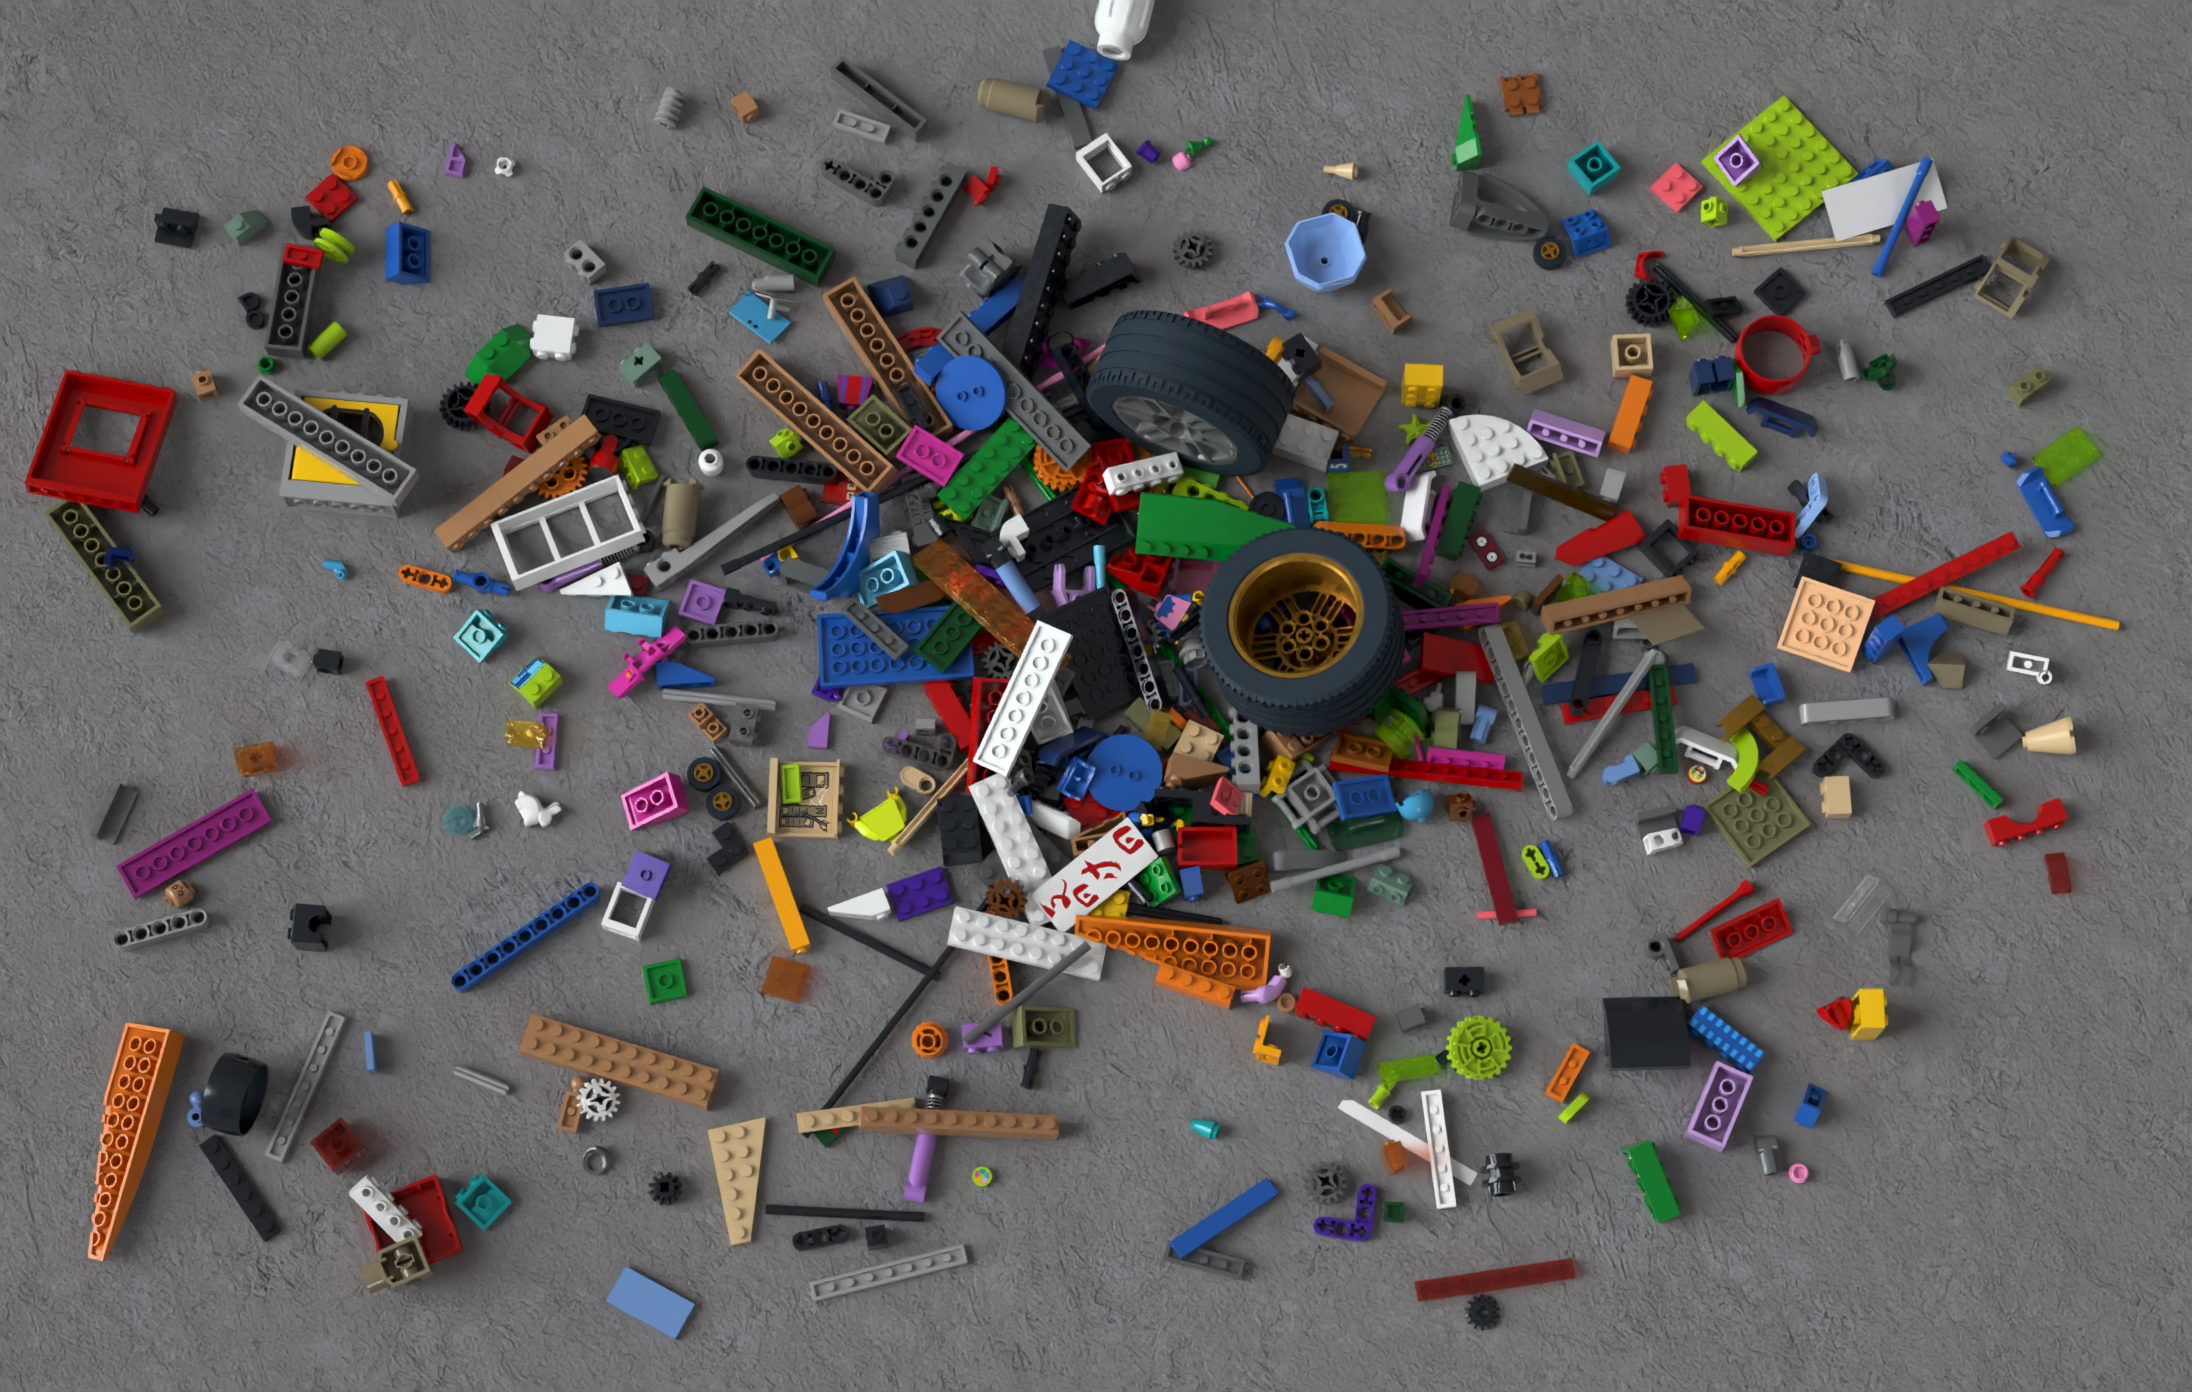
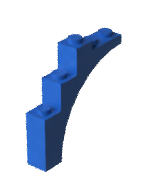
[810,491,880,602]

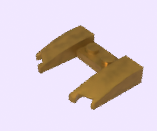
[1716,694,1806,781]

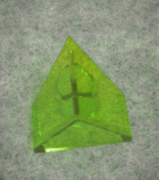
[1668,295,1700,342]

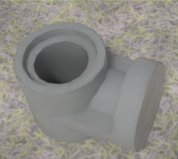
[1152,829,1176,856]

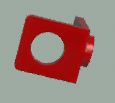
[963,175,992,207]

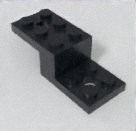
[1154,786,1251,834]

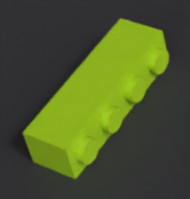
[1685,400,1758,473]

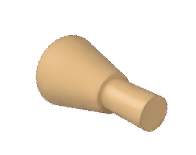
[1324,162,1358,180]

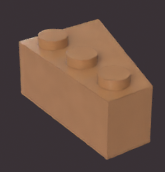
[1071,811,1126,859]

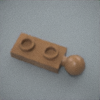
[557,1076,587,1134]

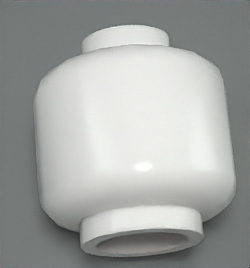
[698,449,724,476]

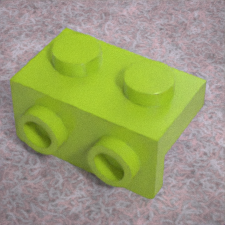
[618,445,659,490]

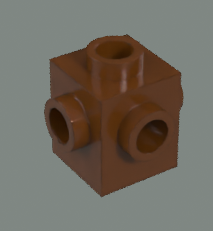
[1447,793,1476,822]

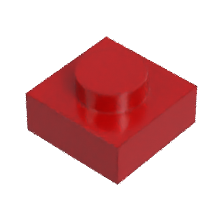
[986,166,1001,192]

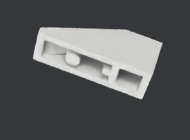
[828,888,891,921]

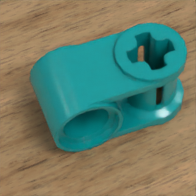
[1307,486,1329,525]

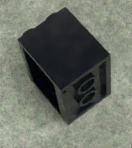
[937,795,982,867]

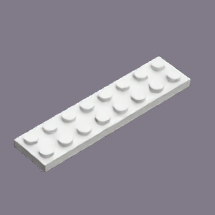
[973,621,1073,777]
[968,772,1052,926]
[947,906,1106,981]

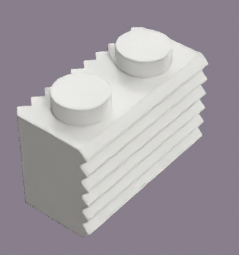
[869,530,911,563]

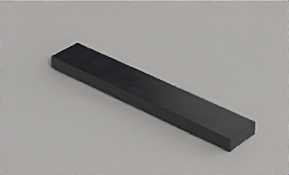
[1884,254,1990,318]

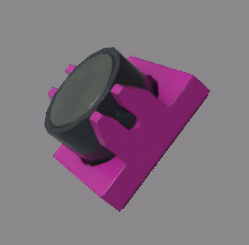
[1040,331,1090,371]

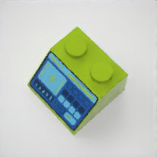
[509,657,563,709]

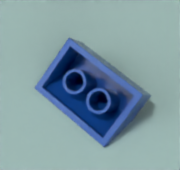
[385,221,430,284]

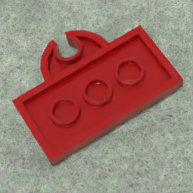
[1085,438,1147,513]

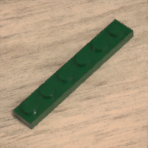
[1647,664,1679,775]

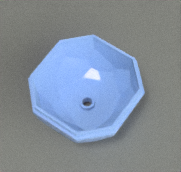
[1284,212,1367,292]

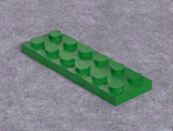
[936,416,1038,522]

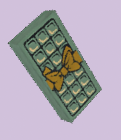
[1416,446,1453,474]

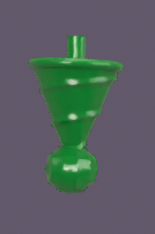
[1185,137,1213,157]

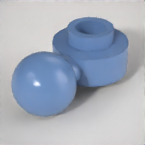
[187,1091,204,1127]

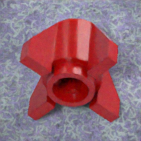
[1816,996,1853,1031]

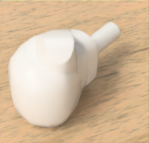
[1423,683,1444,713]

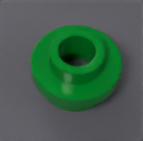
[257,356,276,375]

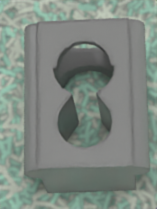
[1515,551,1536,568]
[916,719,936,735]

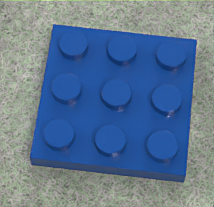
[1046,40,1119,110]

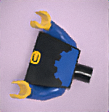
[1129,801,1188,840]

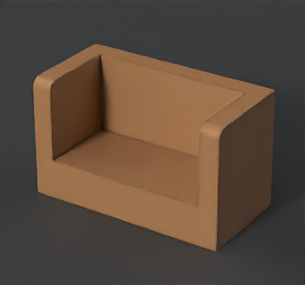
[1371,288,1412,334]

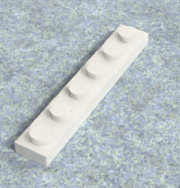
[1421,1089,1457,1210]

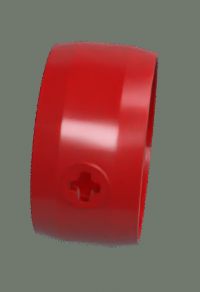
[1734,315,1821,395]

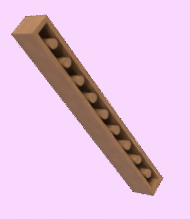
[434,414,601,552]
[859,1106,1059,1140]

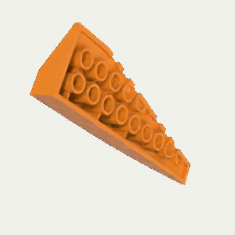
[1074,915,1272,990]

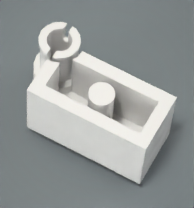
[2006,651,2052,684]

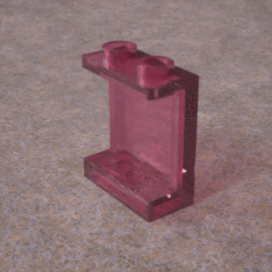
[1168,557,1222,601]

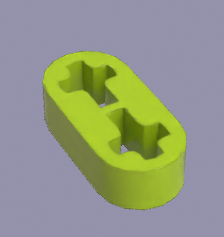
[1521,845,1549,880]
[1558,1091,1591,1124]

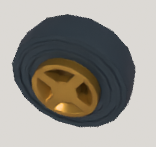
[1321,199,1355,222]
[1533,237,1566,270]
[687,757,722,792]
[706,786,740,821]

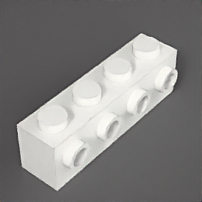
[1103,452,1184,496]
[349,1175,423,1243]

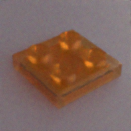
[761,955,810,1004]

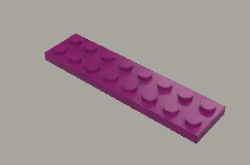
[116,788,273,900]

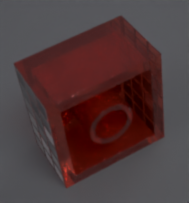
[310,1117,369,1176]

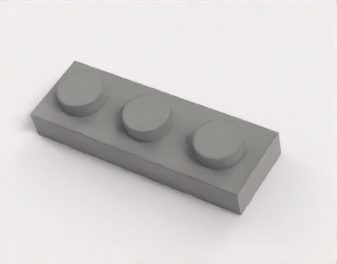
[832,109,891,145]

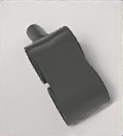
[1007,749,1035,797]

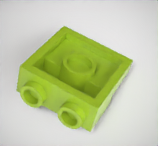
[1529,631,1569,683]

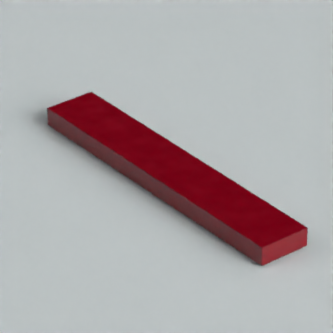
[1471,812,1518,926]

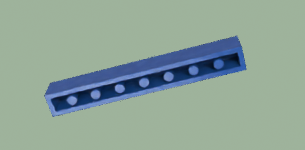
[914,274,1025,387]

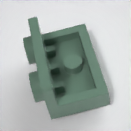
[970,494,1009,532]
[1367,863,1415,906]

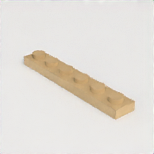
[796,1097,916,1134]

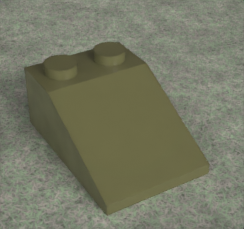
[846,394,912,463]
[1011,1006,1076,1049]

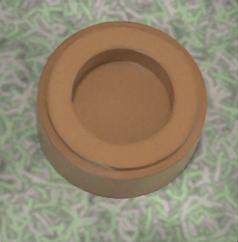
[1276,993,1296,1013]

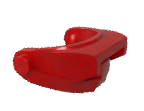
[1634,251,1665,284]

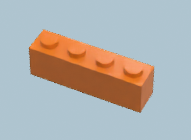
[1606,374,1654,454]
[1155,962,1236,1010]

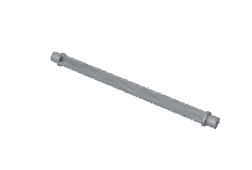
[1566,649,1658,780]

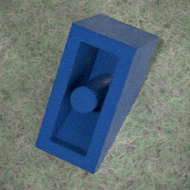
[1179,866,1204,903]
[1794,1083,1827,1129]

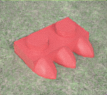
[1210,776,1245,815]

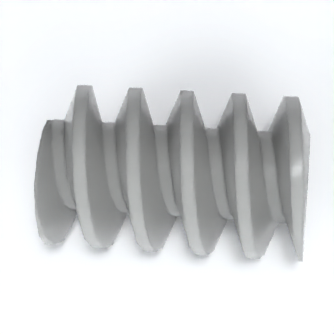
[653,87,686,129]

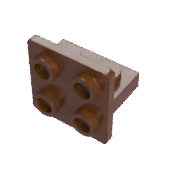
[1225,860,1272,904]

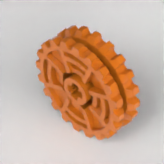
[1032,445,1095,492]

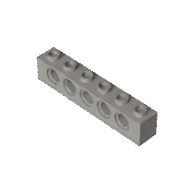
[1228,701,1260,794]

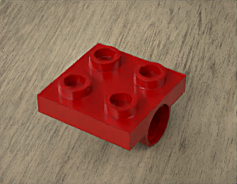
[1070,477,1113,525]

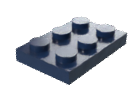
[594,283,655,328]

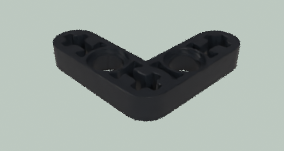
[1812,733,1886,779]

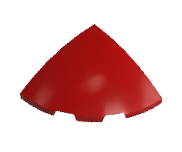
[1106,545,1176,599]

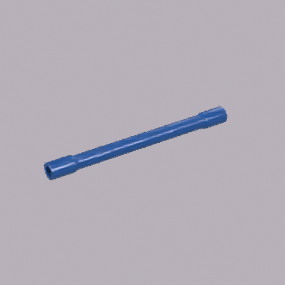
[1872,157,1933,278]

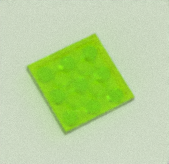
[1326,471,1387,525]

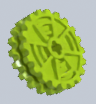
[1446,1016,1512,1080]

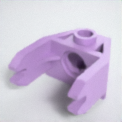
[1051,564,1095,608]

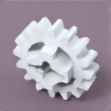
[577,1078,620,1122]

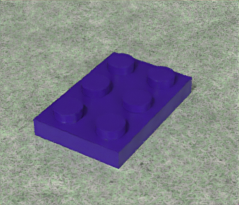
[886,866,954,922]

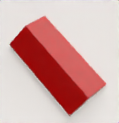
[1709,898,1793,959]

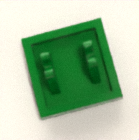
[1138,856,1181,907]

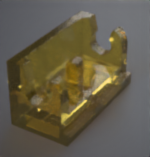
[1500,619,1530,663]
[504,720,549,749]

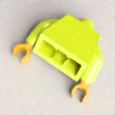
[847,787,907,843]

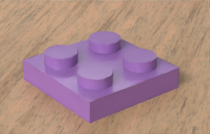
[678,579,726,625]

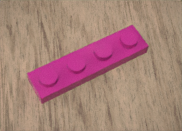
[1426,747,1505,770]

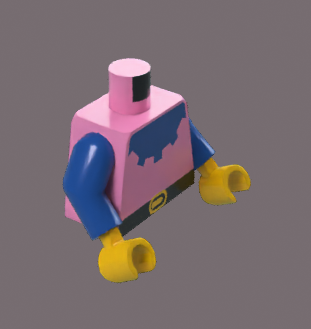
[1147,591,1205,644]

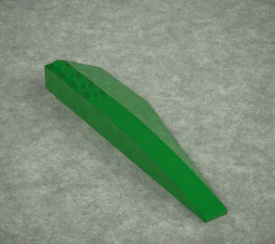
[1135,492,1297,562]

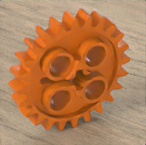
[534,449,588,501]

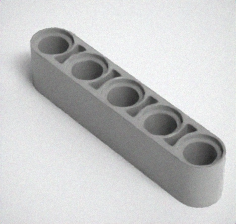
[1799,698,1895,727]
[113,908,211,952]

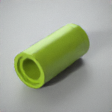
[307,321,347,361]

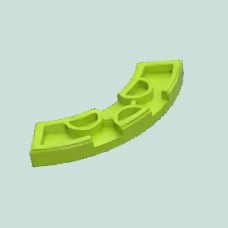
[1727,728,1760,793]

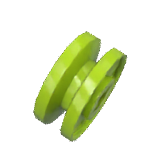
[313,228,355,265]

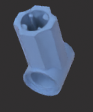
[1469,704,1498,744]

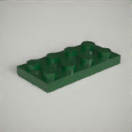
[913,594,991,675]

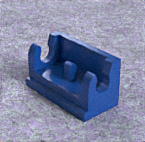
[1056,755,1099,801]

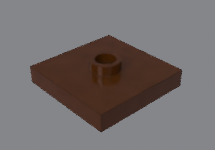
[1531,574,1564,617]

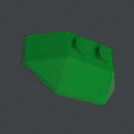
[465,324,532,386]

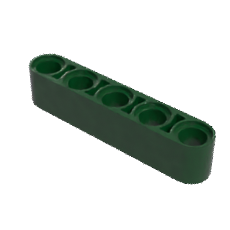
[657,369,719,452]

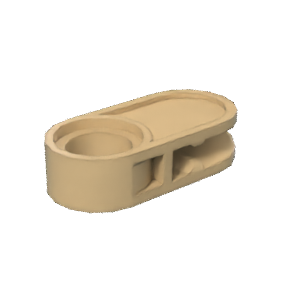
[900,766,936,796]

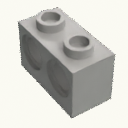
[564,239,607,285]

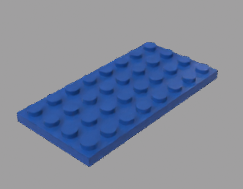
[817,606,974,689]

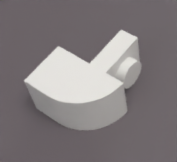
[999,514,1029,562]

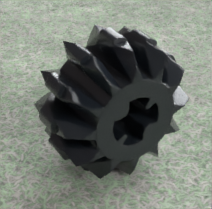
[649,1172,682,1206]

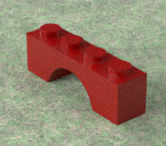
[1984,798,2068,847]

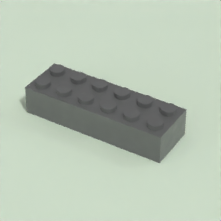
[264,243,321,359]

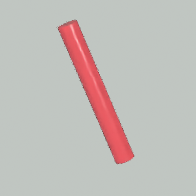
[1477,908,1536,919]

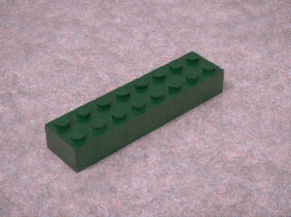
[686,186,836,288]

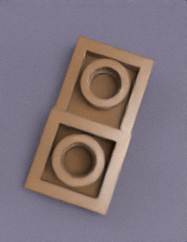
[687,702,729,744]

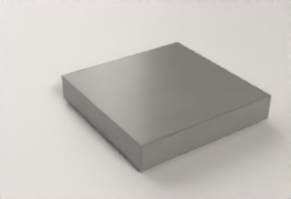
[837,685,889,724]

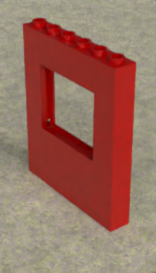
[24,370,178,513]

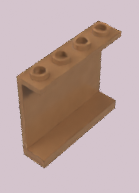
[1290,346,1387,443]

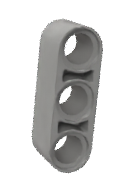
[1454,671,1476,725]

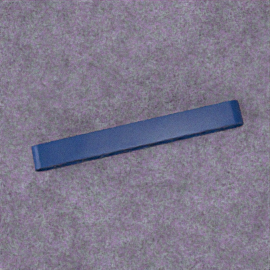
[451,882,601,993]

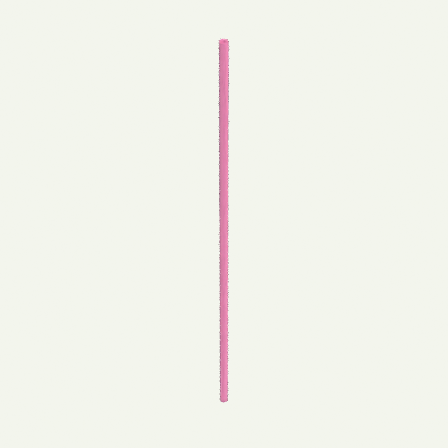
[760,343,1106,562]

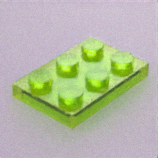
[2032,426,2101,487]

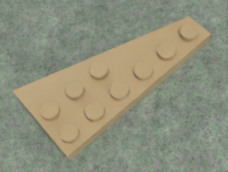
[708,1117,766,1246]

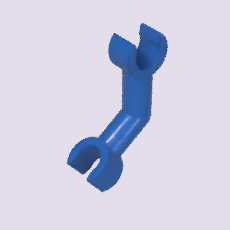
[1256,295,1297,322]

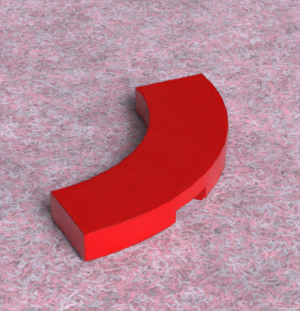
[895,327,943,354]

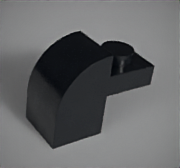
[291,206,333,240]

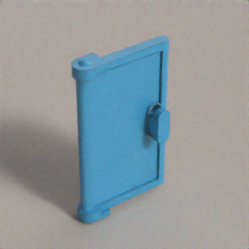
[729,289,793,345]

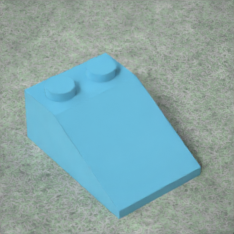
[857,550,919,609]

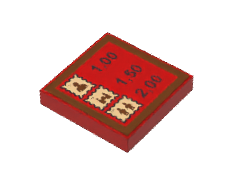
[821,469,862,506]

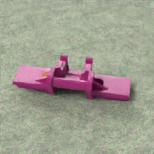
[606,625,687,699]

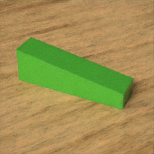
[1181,465,1220,491]

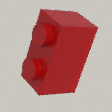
[1659,464,1691,508]

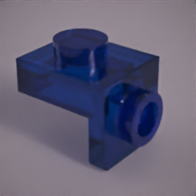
[104,545,136,570]

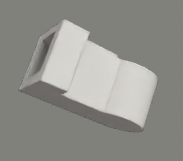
[1643,828,1683,855]

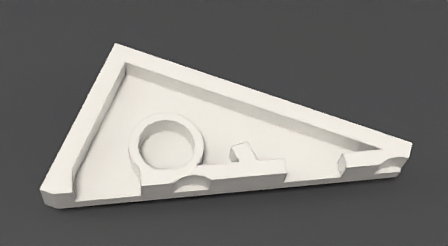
[560,562,634,597]

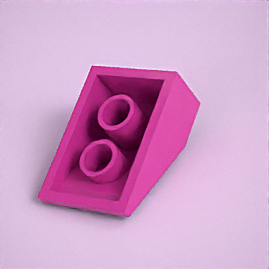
[621,772,690,831]

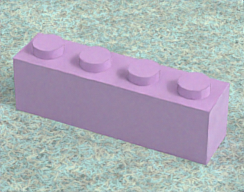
[1526,409,1606,457]

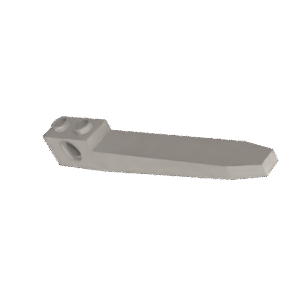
[644,493,779,592]

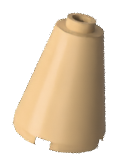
[2022,717,2076,755]

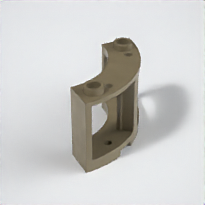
[1973,235,2051,319]
[1489,309,1564,396]

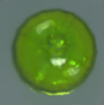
[1557,572,1593,603]

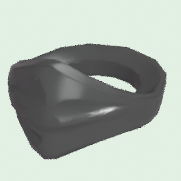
[583,1146,609,1175]

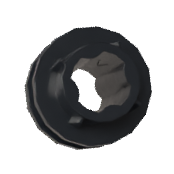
[1480,1153,1522,1197]

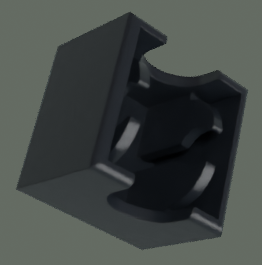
[287,903,332,952]

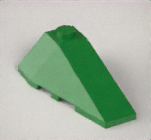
[1451,94,1481,172]

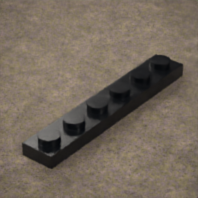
[199,1134,282,1242]

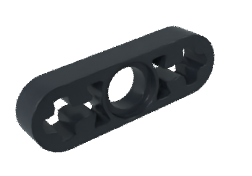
[792,1224,850,1252]

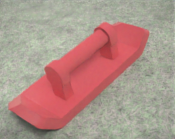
[1184,291,1259,330]

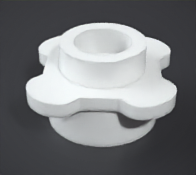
[495,157,515,177]

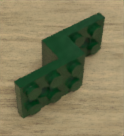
[1365,683,1429,728]

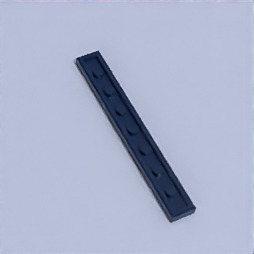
[1541,663,1696,705]

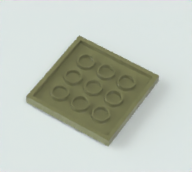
[1702,770,1811,869]

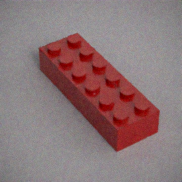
[1678,494,1796,556]
[966,677,1010,793]

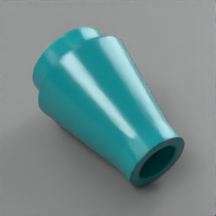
[1190,1118,1221,1140]

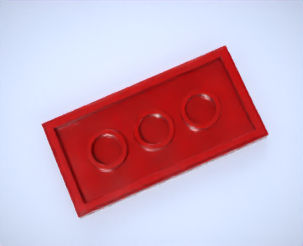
[1420,632,1493,685]

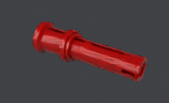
[2020,547,2065,598]

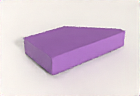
[445,142,467,179]
[808,713,830,749]

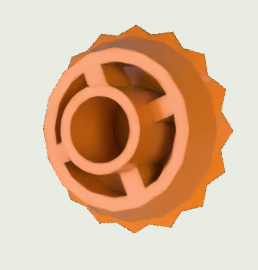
[911,1021,949,1059]

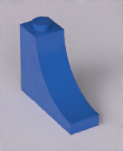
[1898,613,1948,686]

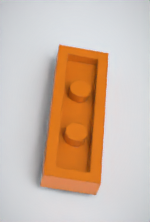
[1545,1043,1590,1104]

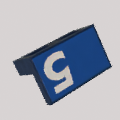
[1326,444,1351,476]

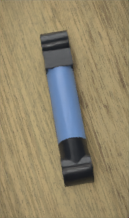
[980,536,1047,629]

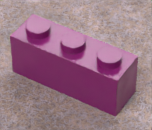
[1904,200,1941,247]

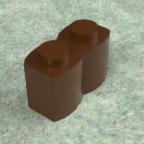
[779,485,820,530]

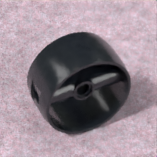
[201,1052,269,1137]

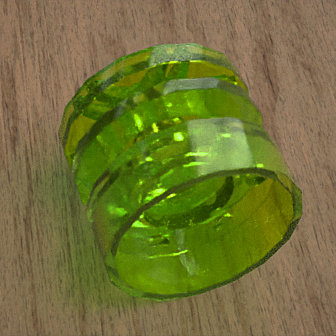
[1373,709,1425,760]

